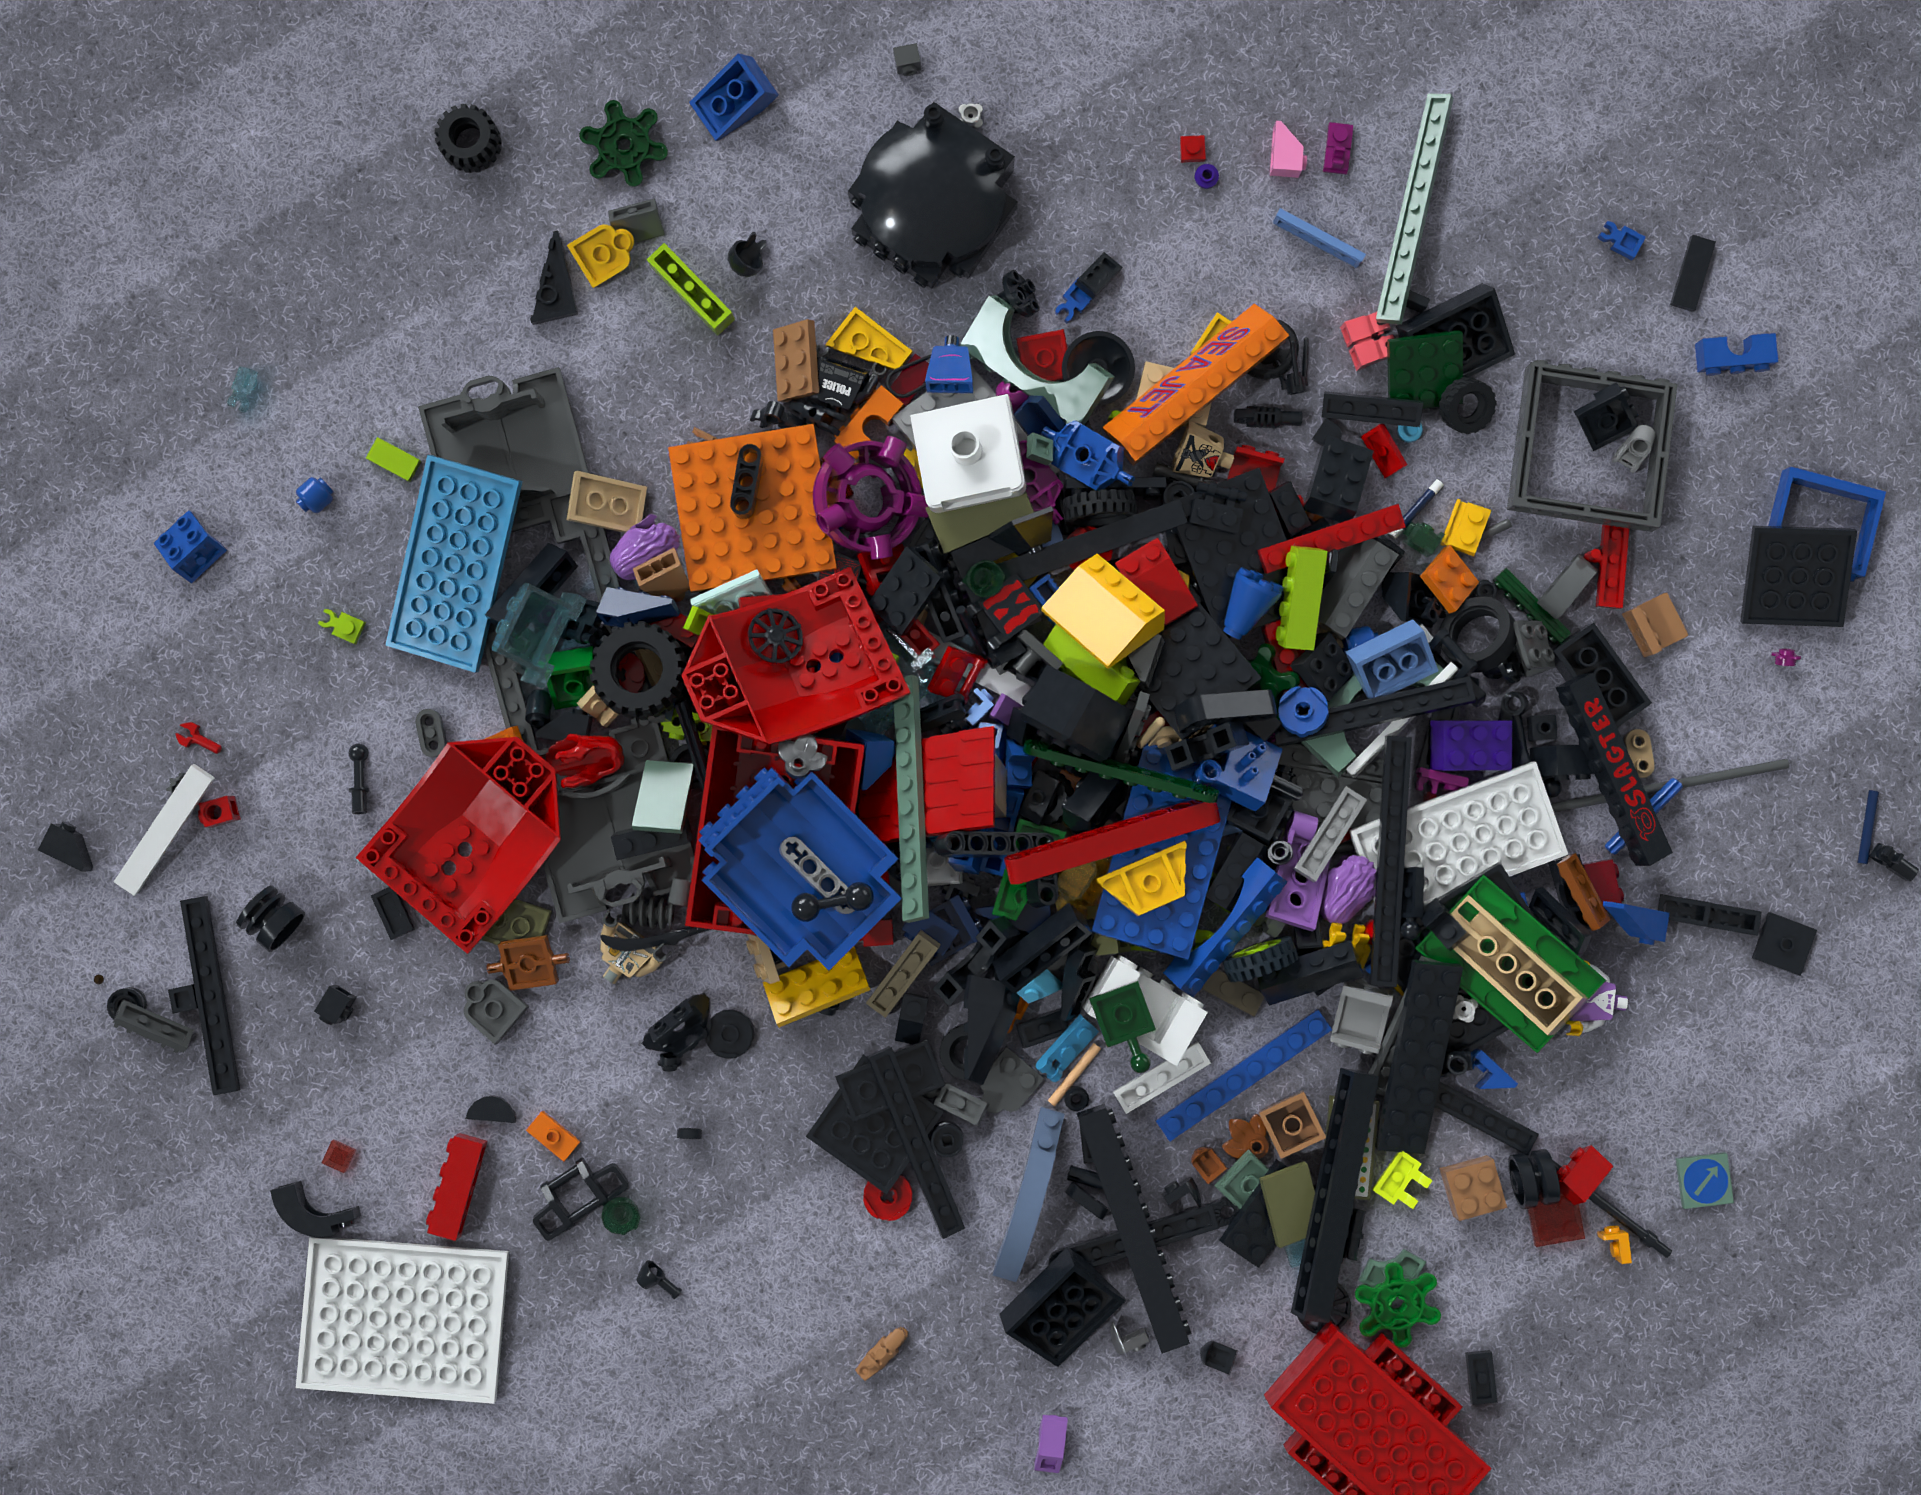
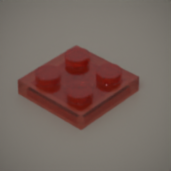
[1528,1192,1585,1247]

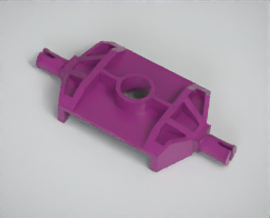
[1019,440,1064,525]

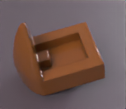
[1191,1147,1228,1184]

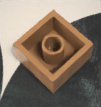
[1259,1090,1326,1159]
[1439,1155,1507,1221]

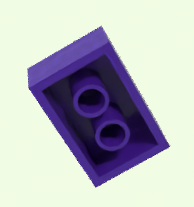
[1430,720,1512,771]

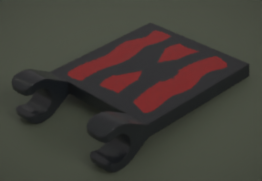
[966,573,1045,651]

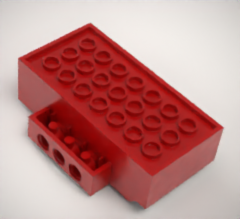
[1264,1321,1492,1495]

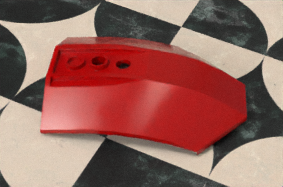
[681,567,911,744]
[355,737,561,954]

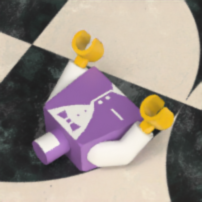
[1566,960,1628,1036]

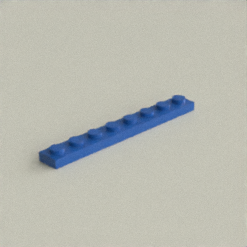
[1155,1009,1332,1141]

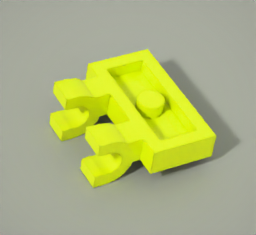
[1372,1151,1433,1209]

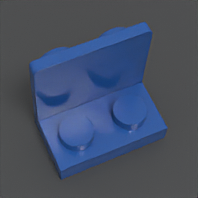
[154,511,227,584]

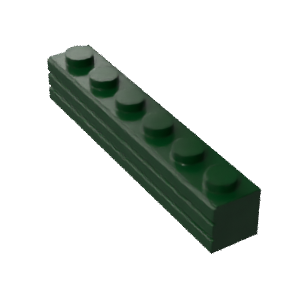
[1493,568,1571,645]

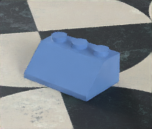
[1346,619,1438,699]

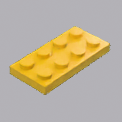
[762,946,871,1028]

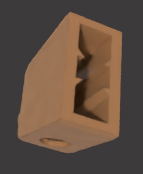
[633,548,690,602]

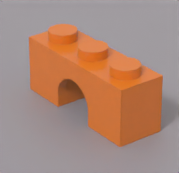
[834,385,904,463]

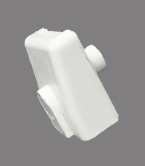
[910,394,1026,513]

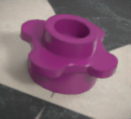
[1771,648,1801,666]

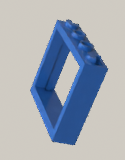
[1768,467,1886,582]

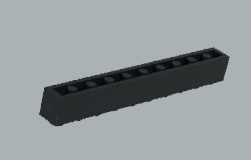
[1291,1068,1379,1323]
[1076,1103,1192,1354]

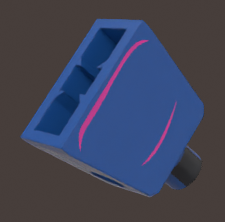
[925,335,973,393]

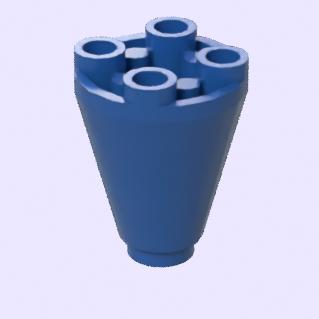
[1223,567,1284,640]

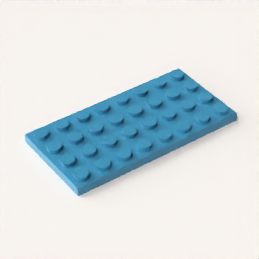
[385,455,523,673]

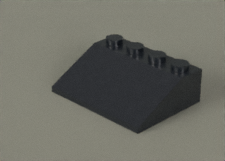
[1396,283,1515,378]
[999,1247,1126,1367]

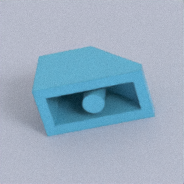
[1017,969,1063,1004]

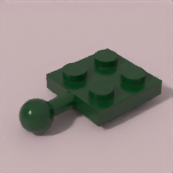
[1089,981,1156,1073]

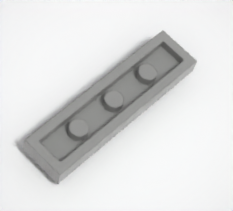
[1293,786,1367,883]

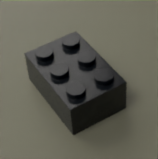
[1303,435,1374,523]

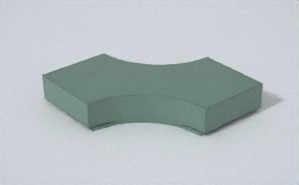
[1358,1248,1426,1287]

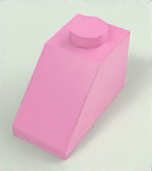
[1270,121,1307,178]

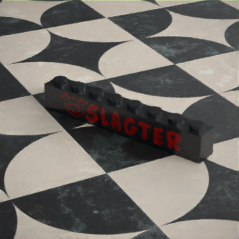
[1556,673,1673,866]

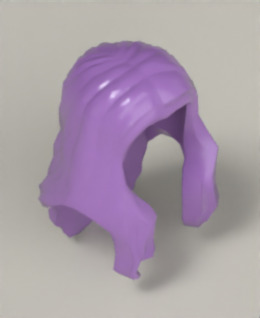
[610,514,680,580]
[1319,855,1377,925]

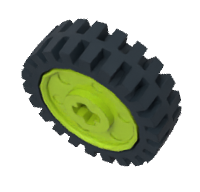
[1222,936,1299,982]

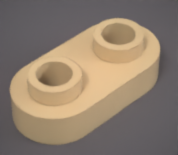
[1624,729,1655,778]

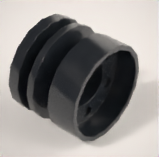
[236,885,305,952]

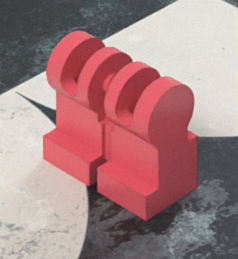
[1340,312,1395,371]

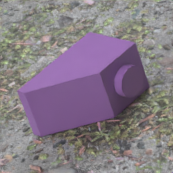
[989,693,1024,727]

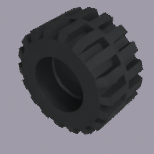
[434,104,502,173]

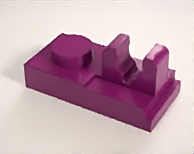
[1323,122,1353,175]
[1415,767,1469,794]

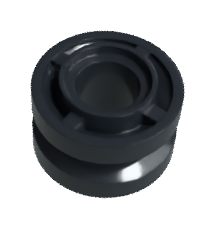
[107,987,147,1020]

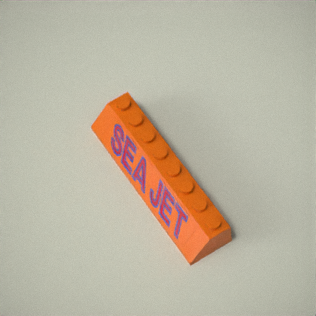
[1102,304,1289,466]

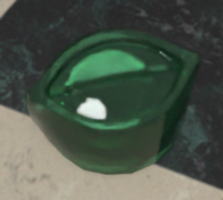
[962,560,1005,597]

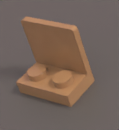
[1622,593,1688,657]

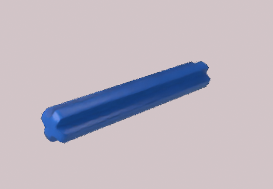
[1605,778,1683,855]

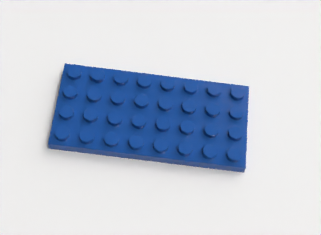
[1091,743,1232,961]

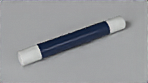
[1388,479,1444,540]

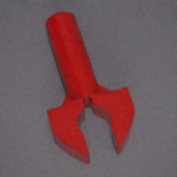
[175,722,222,754]

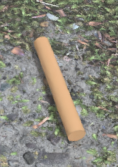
[1048,1043,1101,1106]

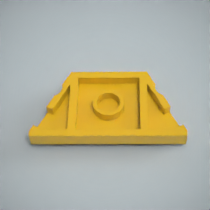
[1096,841,1187,917]

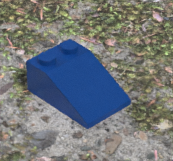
[689,53,779,141]

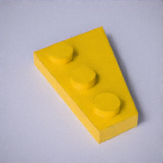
[825,307,913,370]

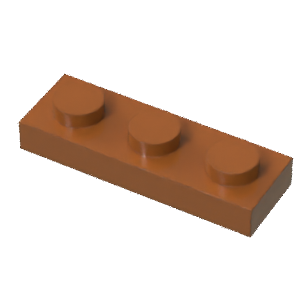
[1557,853,1611,931]

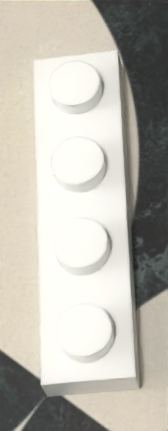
[1113,1041,1211,1114]

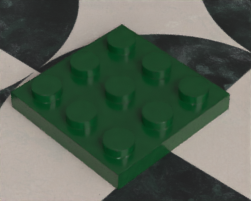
[1387,331,1463,409]

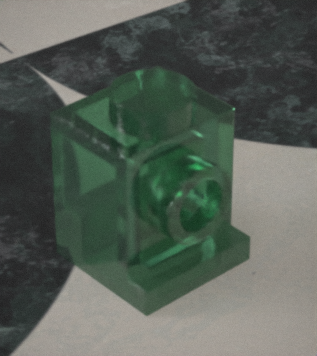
[1403,521,1445,557]

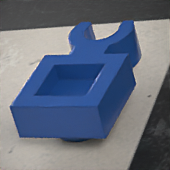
[1597,221,1646,261]
[1055,277,1093,324]

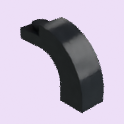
[270,1181,361,1237]

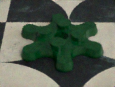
[579,100,668,187]
[1244,643,1300,728]

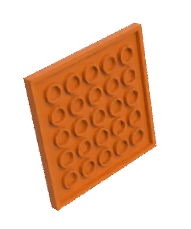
[668,424,837,593]

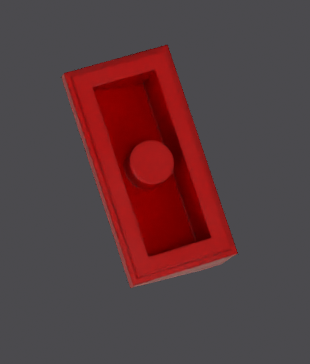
[891,619,940,661]

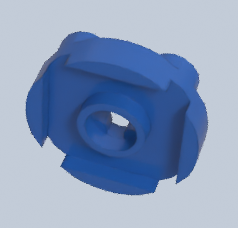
[1278,686,1329,737]

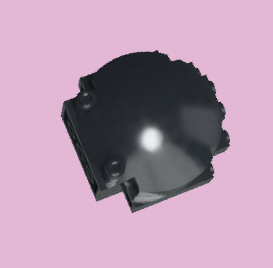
[848,102,1018,289]

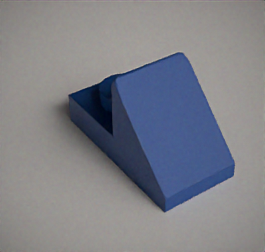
[1005,739,1036,789]
[1473,1048,1518,1089]

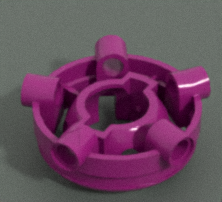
[813,436,929,560]

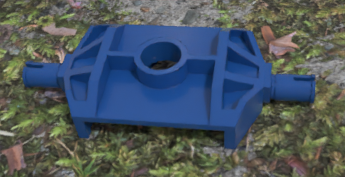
[1041,420,1135,491]

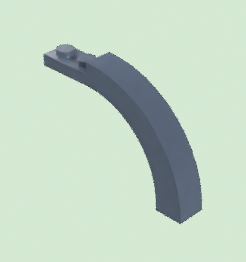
[992,1107,1065,1282]

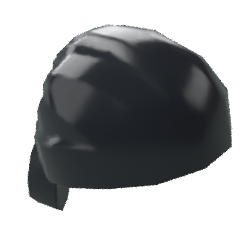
[727,232,766,277]

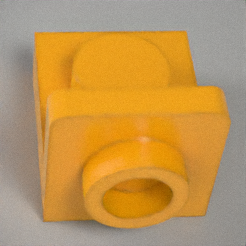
[1597,1226,1632,1264]

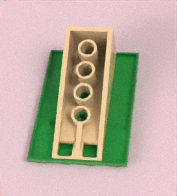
[1415,875,1607,1053]

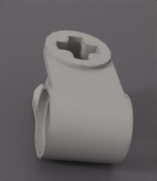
[1612,425,1655,473]

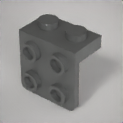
[1513,620,1556,677]

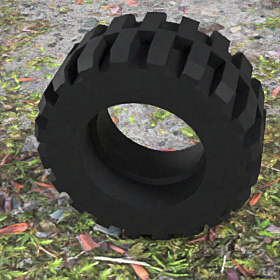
[590,621,687,720]

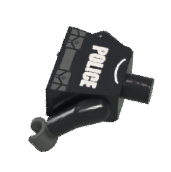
[816,345,887,419]

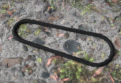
[886,354,931,398]

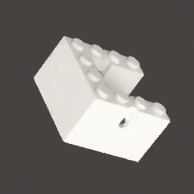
[1083,955,1208,1066]

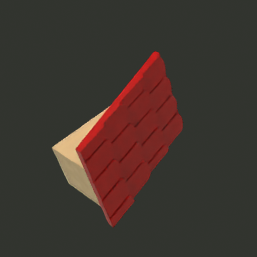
[858,726,1007,844]

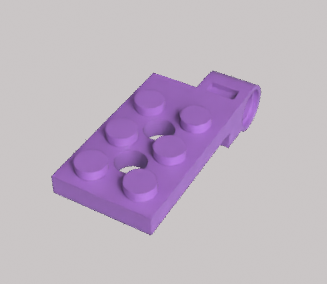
[1265,810,1331,931]

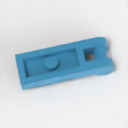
[1036,1014,1099,1082]

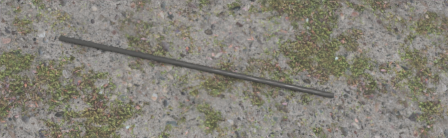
[1333,759,1789,855]

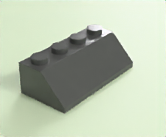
[1317,539,1399,640]

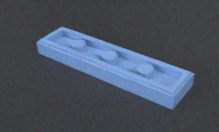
[1273,208,1366,268]

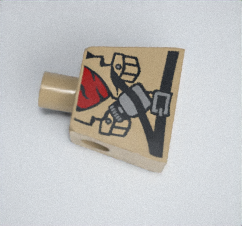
[1172,421,1234,478]

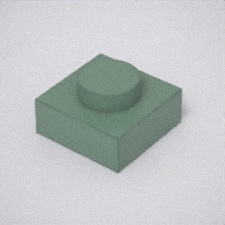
[1026,433,1053,465]

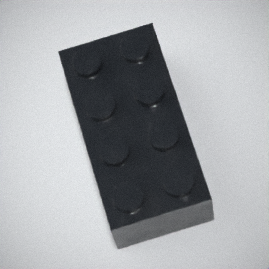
[1552,623,1652,728]

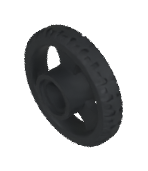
[1247,318,1299,380]

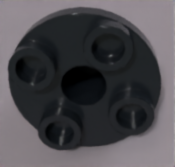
[997,269,1040,318]
[1482,638,1525,684]

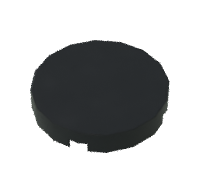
[705,1009,754,1059]

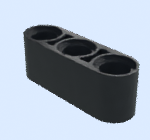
[730,444,763,519]

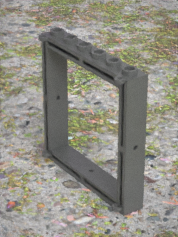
[1507,360,1678,532]

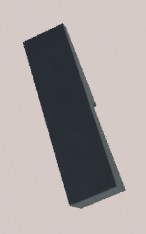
[1657,894,1762,936]

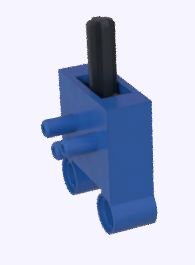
[1192,724,1303,811]

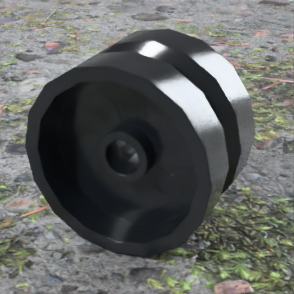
[1508,1149,1560,1209]

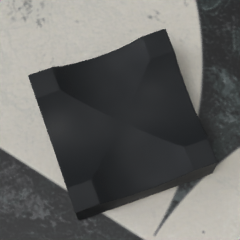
[1290,632,1353,702]

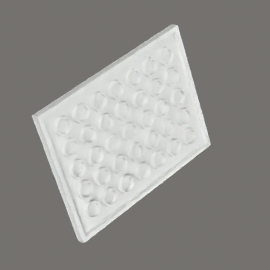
[296,1237,509,1404]

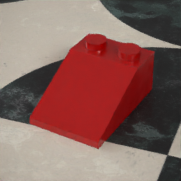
[1115,537,1198,627]

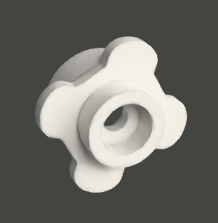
[959,104,983,128]
[1453,995,1478,1022]

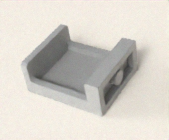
[1330,980,1394,1055]

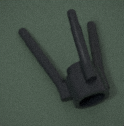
[1273,337,1309,395]

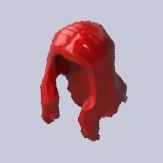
[546,734,624,788]

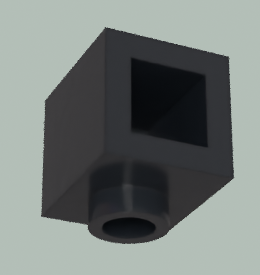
[314,985,357,1025]

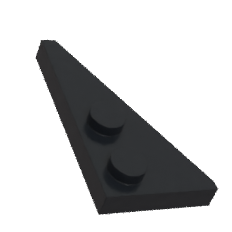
[530,230,578,325]

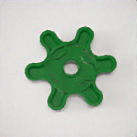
[1355,1261,1441,1348]

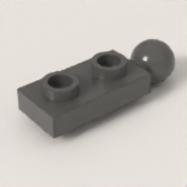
[923,1082,990,1127]

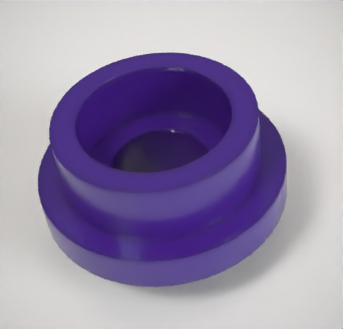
[1194,164,1219,189]

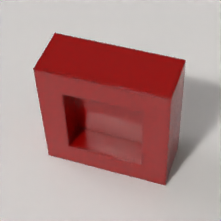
[1180,135,1206,163]

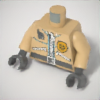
[600,909,672,984]

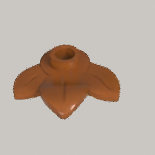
[1222,1114,1269,1159]

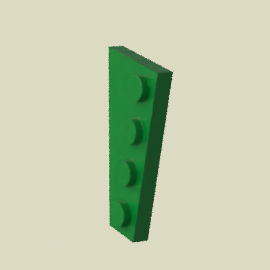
[992,819,1067,921]

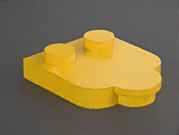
[567,224,634,288]

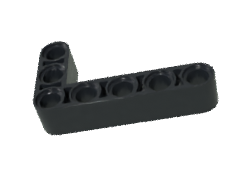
[934,831,1058,908]

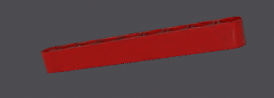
[1004,799,1221,884]

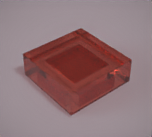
[322,1139,356,1173]

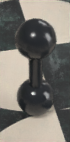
[791,882,874,922]

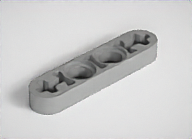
[779,837,855,914]

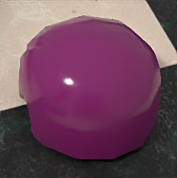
[996,381,1029,414]

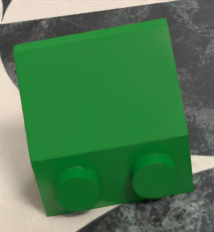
[543,646,595,710]

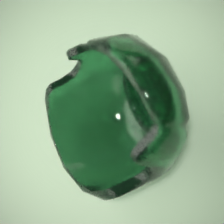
[601,1197,641,1235]

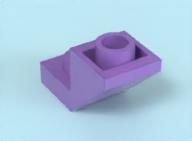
[1034,1415,1068,1473]

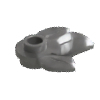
[778,734,827,779]

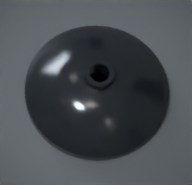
[1062,331,1135,405]

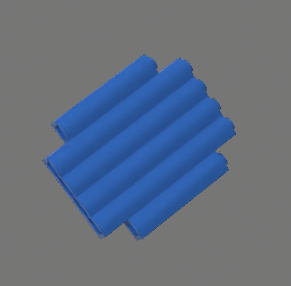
[698,767,902,970]

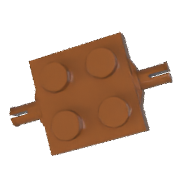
[487,935,570,990]

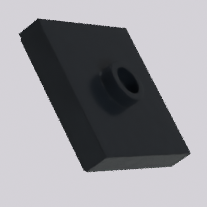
[1752,912,1817,976]

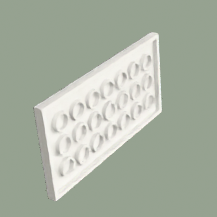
[1349,761,1568,906]

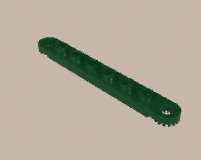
[1023,739,1219,803]

